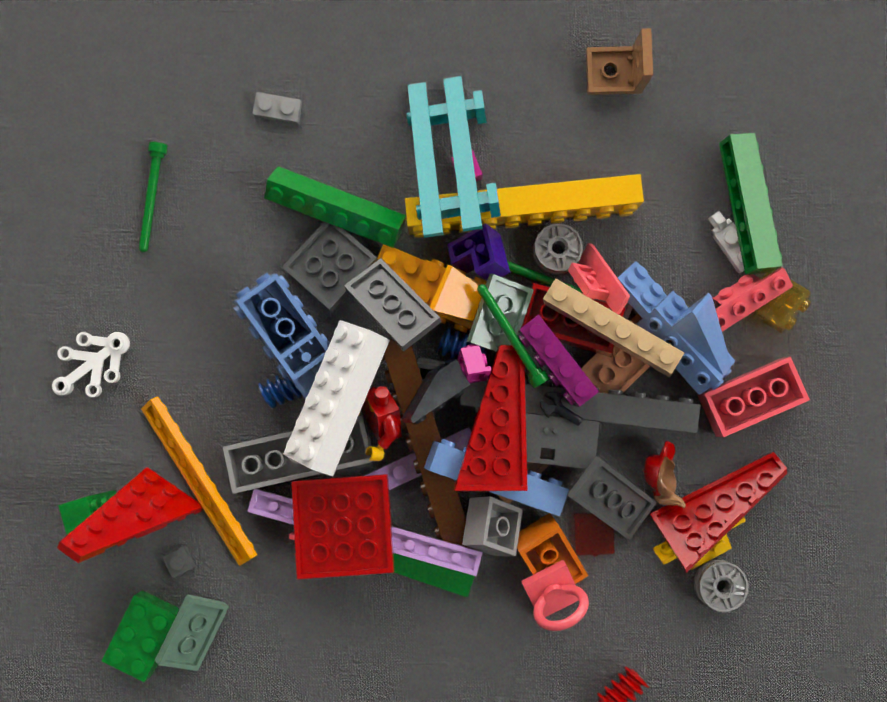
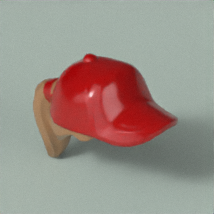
[643,441,686,508]

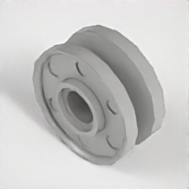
[532,223,583,275]
[694,559,748,612]

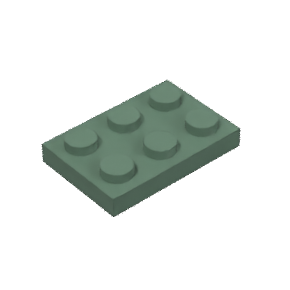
[467,274,534,352]
[155,594,229,671]

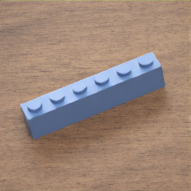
[424,439,569,516]

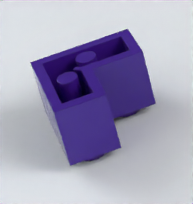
[447,223,510,280]

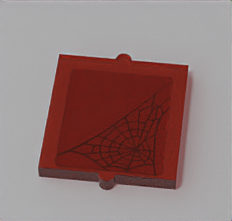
[574,512,615,557]

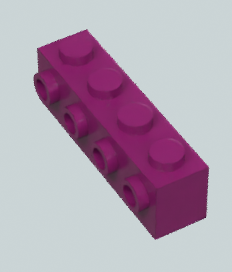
[518,315,599,407]

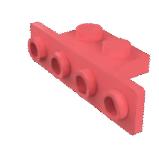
[568,243,630,315]
[713,267,793,332]

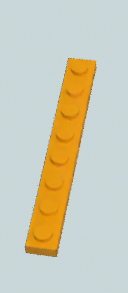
[141,396,258,566]

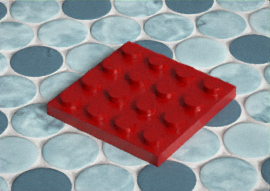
[292,474,395,579]

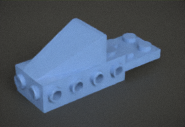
[617,261,735,395]
[233,272,330,400]

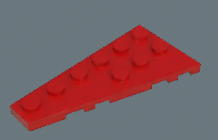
[650,452,787,573]
[57,467,203,563]

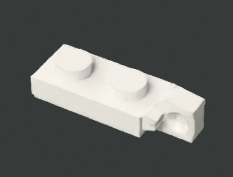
[708,211,744,273]

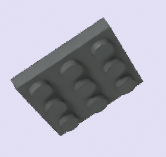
[282,222,378,312]

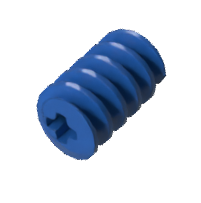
[436,327,488,360]
[258,375,302,408]

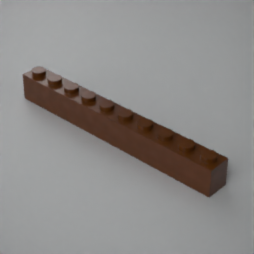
[381,338,473,549]

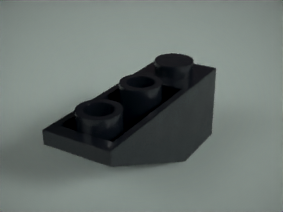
[401,360,470,425]

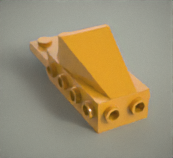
[377,244,487,333]

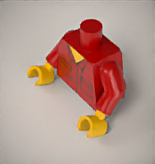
[358,386,402,461]

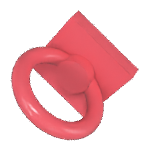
[521,560,589,631]

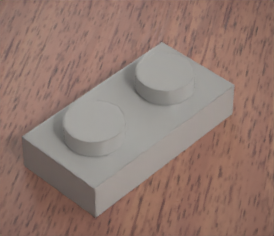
[252,92,302,124]

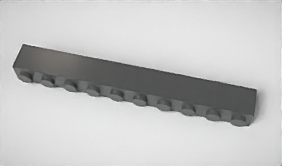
[460,379,700,433]

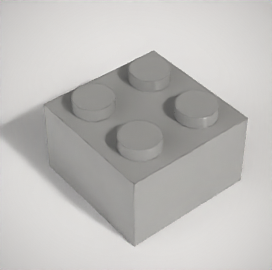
[462,496,523,556]

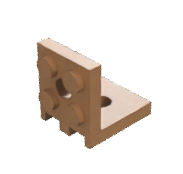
[586,28,653,95]

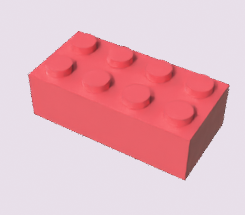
[697,357,810,437]

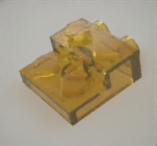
[753,270,812,334]

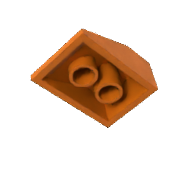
[517,513,588,584]

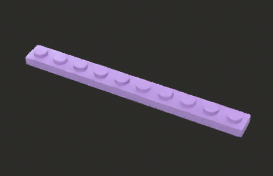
[247,488,483,576]

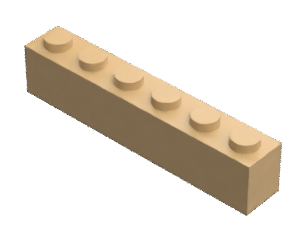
[543,279,684,377]

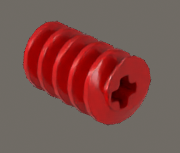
[597,666,650,702]

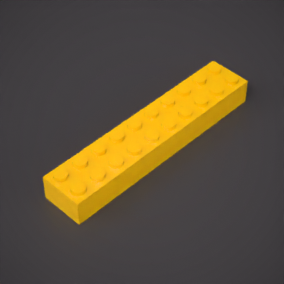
[405,174,644,238]

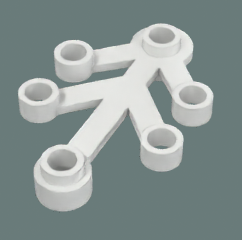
[52,332,130,397]

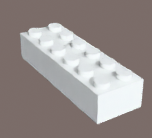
[283,320,390,476]

